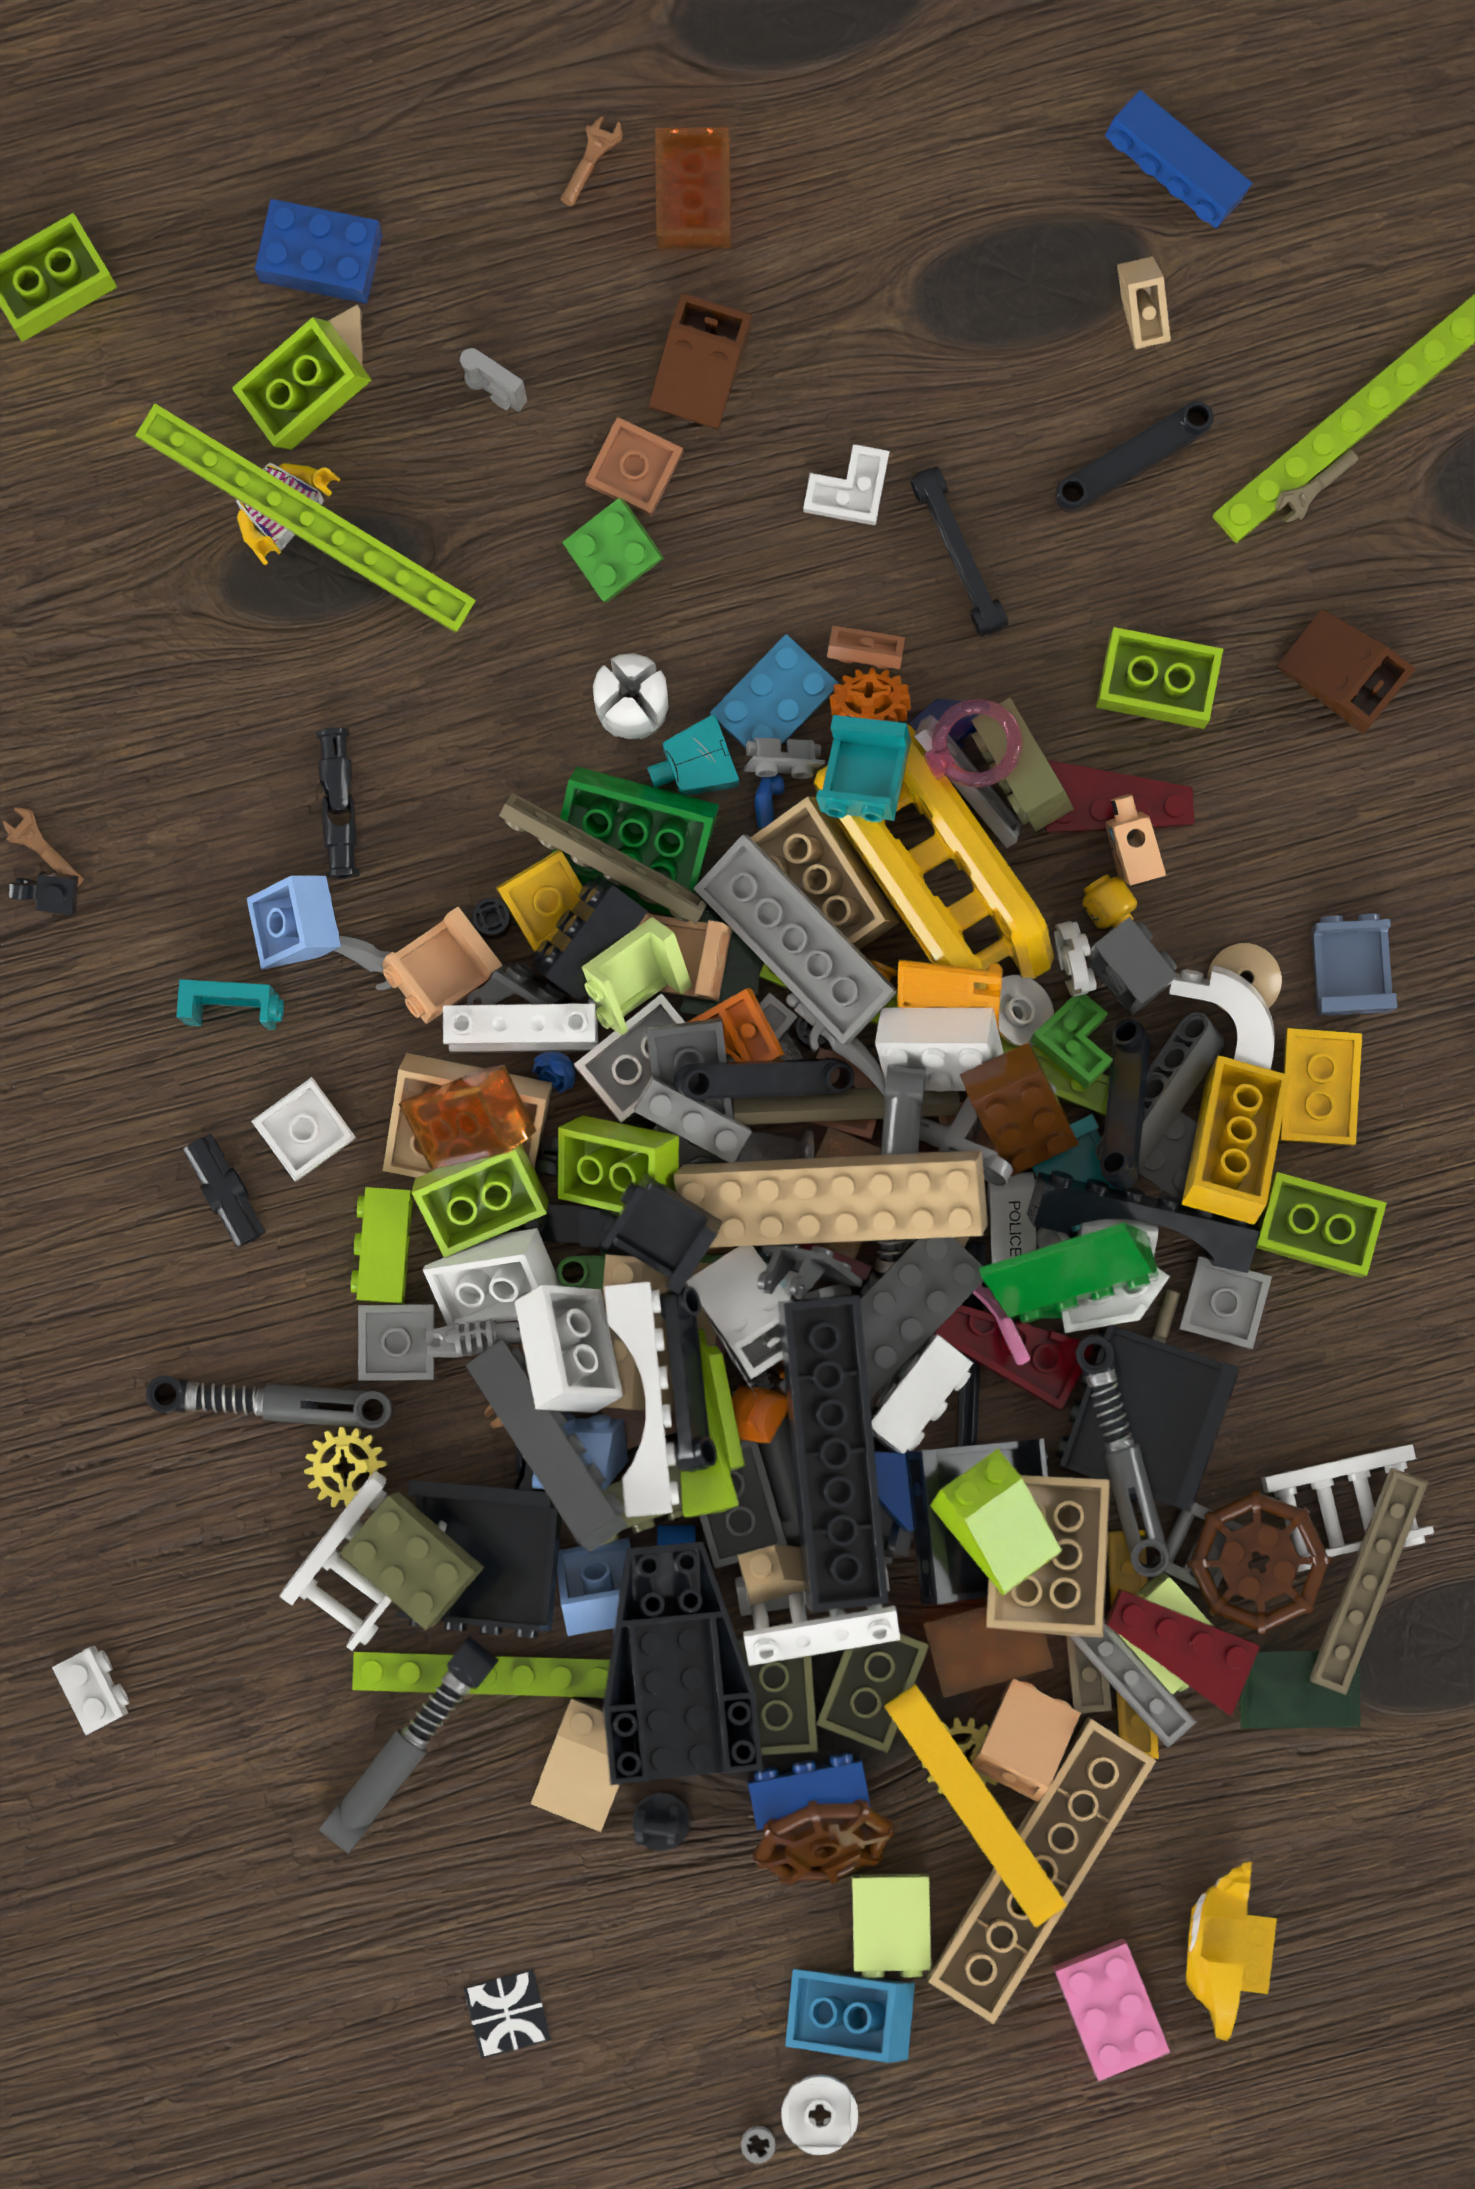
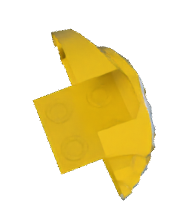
[1186,1861,1277,2042]

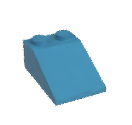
[785,1969,915,2063]

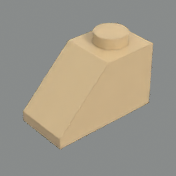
[1117,256,1171,349]
[738,1545,805,1606]

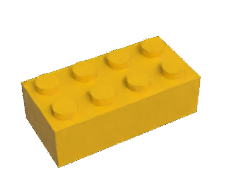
[1181,1055,1290,1225]

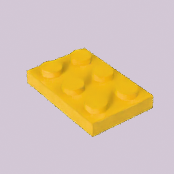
[1279,1028,1362,1146]

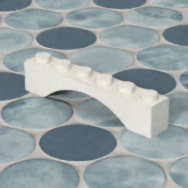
[604,1282,679,1517]

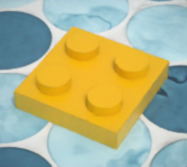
[496,849,583,952]

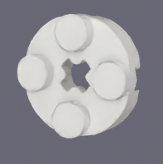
[1054,921,1096,997]
[781,2074,858,2155]

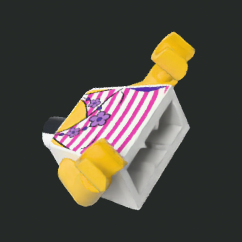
[236,463,340,565]

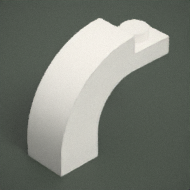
[1169,965,1275,1070]

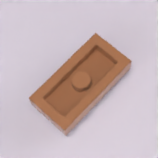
[827,626,905,669]

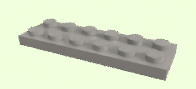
[693,834,898,1045]

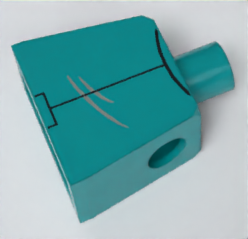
[647,714,739,796]

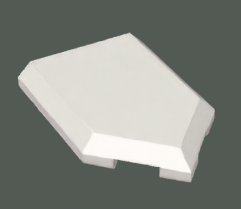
[1062,1267,1170,1333]

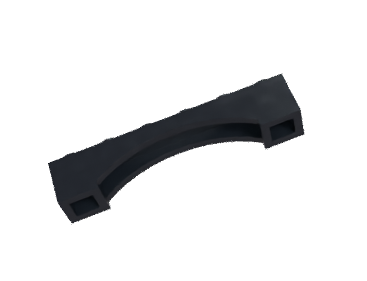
[1027,1171,1261,1273]

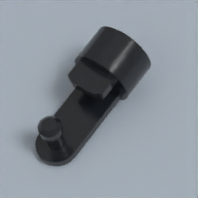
[520,1203,634,1257]
[632,1790,692,1851]

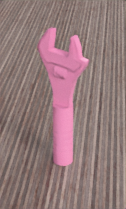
[973,1284,1030,1365]

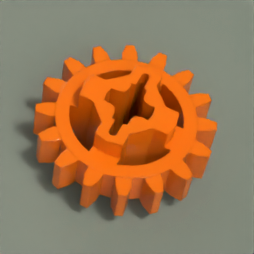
[829,668,911,722]

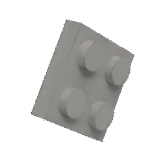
[1179,1256,1272,1350]
[358,1304,435,1381]

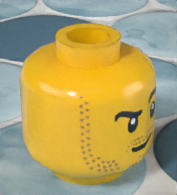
[1082,874,1137,929]

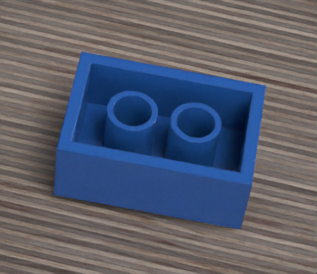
[255,199,382,304]
[748,1752,871,1830]

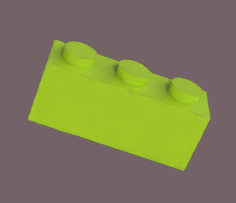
[351,1187,413,1304]

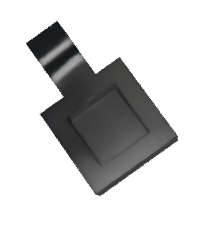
[9,871,78,915]

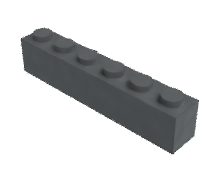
[466,1339,628,1553]

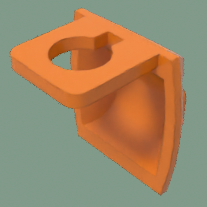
[731,1385,788,1443]

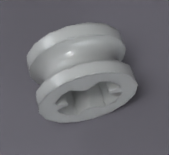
[741,2126,775,2164]

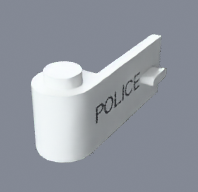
[987,1172,1037,1264]

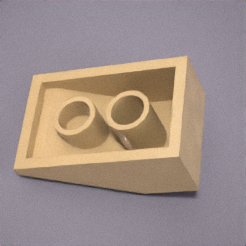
[531,1697,620,1832]

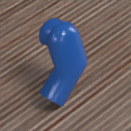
[754,775,785,828]

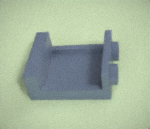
[1311,913,1397,1016]

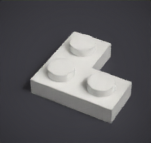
[803,444,889,525]

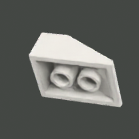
[423,1228,561,1326]

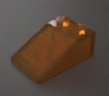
[399,1065,536,1169]

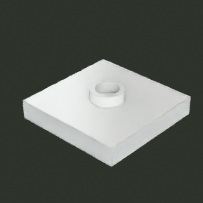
[252,1077,356,1182]

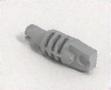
[426,1319,523,1358]

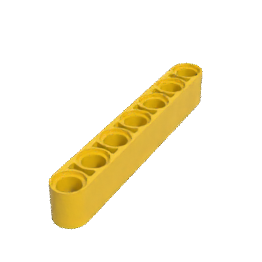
[884,1684,1067,1928]

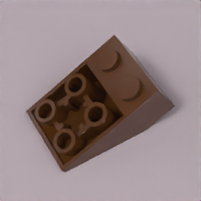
[648,293,752,429]
[1276,609,1416,735]

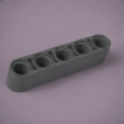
[1095,1012,1224,1171]

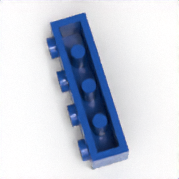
[1105,90,1253,229]

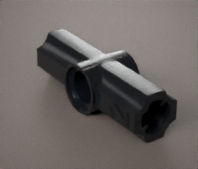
[183,1134,266,1248]

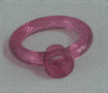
[923,699,1022,787]

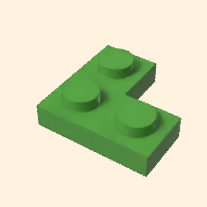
[1030,994,1113,1089]

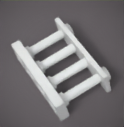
[443,1004,599,1053]
[1261,1444,1434,1572]
[280,1470,447,1651]
[735,1563,900,1666]

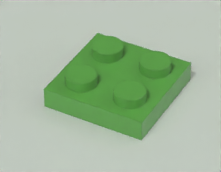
[562,498,665,602]

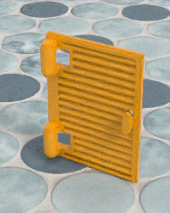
[897,960,1003,1031]

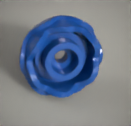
[532,1051,576,1093]

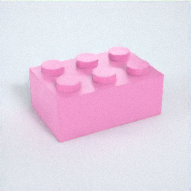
[1052,1938,1170,2081]

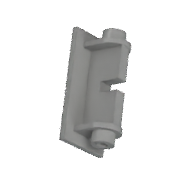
[744,737,825,779]

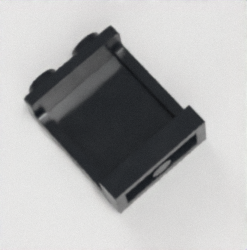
[600,1174,723,1294]

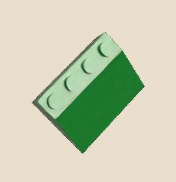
[552,766,719,917]
[979,1222,1159,1324]

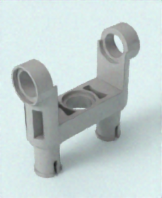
[919,1081,1057,1186]

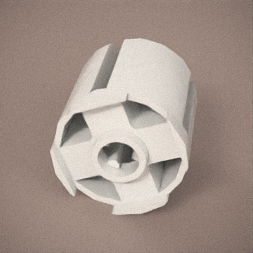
[593,653,669,739]

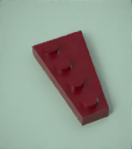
[1045,760,1195,834]
[933,1305,1094,1410]
[1105,1588,1260,1716]

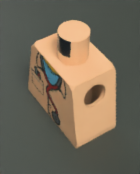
[1105,794,1166,886]

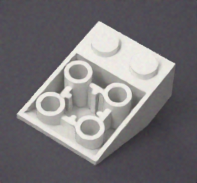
[686,1246,791,1379]

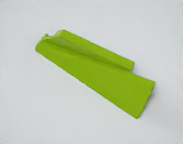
[680,1329,745,1517]

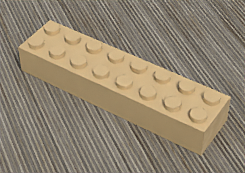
[674,1150,988,1247]
[926,1717,1156,2024]

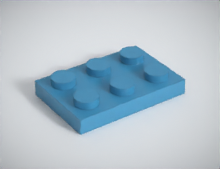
[710,634,839,749]

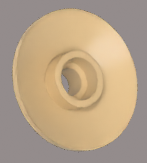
[1207,943,1282,1014]

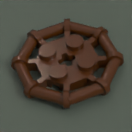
[1187,1490,1332,1634]
[752,1799,895,1885]

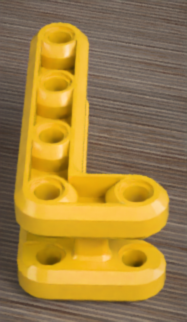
[814,725,1054,990]

